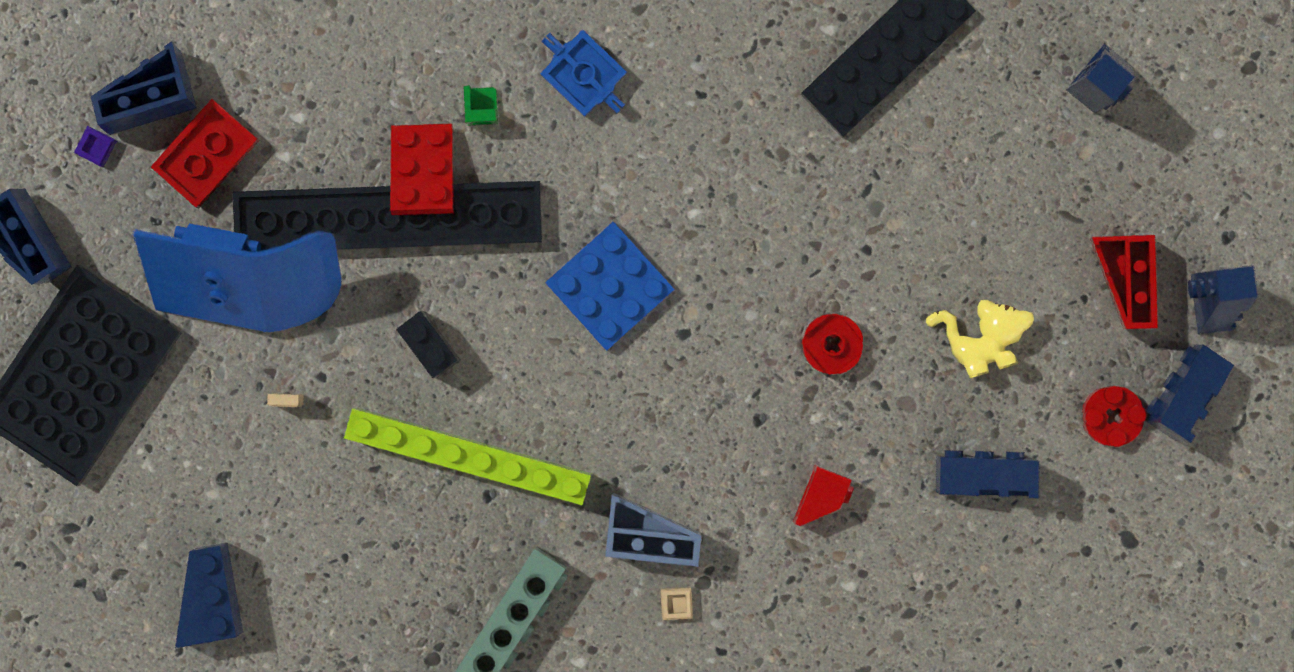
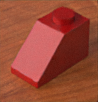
[792,465,854,526]

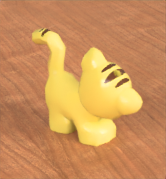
[926,300,1034,378]

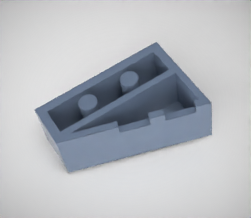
[605,492,701,567]

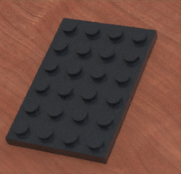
[0,265,182,486]

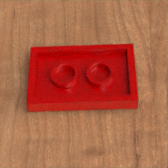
[151,99,260,209]
[390,123,453,215]

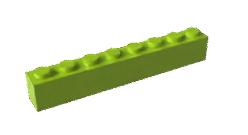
[344,408,592,506]

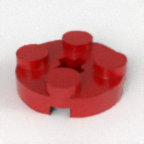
[801,314,863,375]
[1082,386,1146,447]

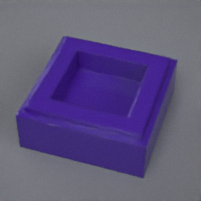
[74,126,117,168]

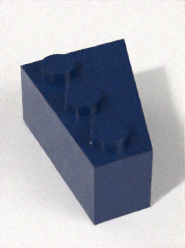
[90,41,197,135]
[0,188,72,285]
[936,450,1039,498]
[175,542,243,648]

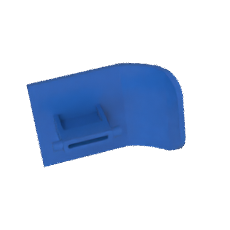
[133,223,342,332]

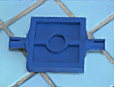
[540,29,627,117]

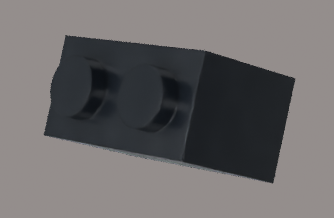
[396,311,461,379]

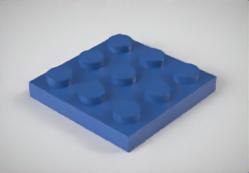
[545,221,675,351]

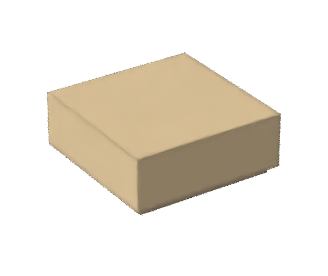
[267,393,304,407]
[660,587,693,620]

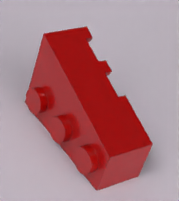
[1090,235,1158,329]

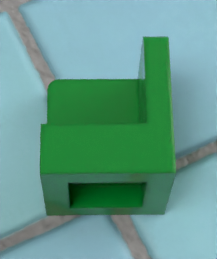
[464,85,498,126]

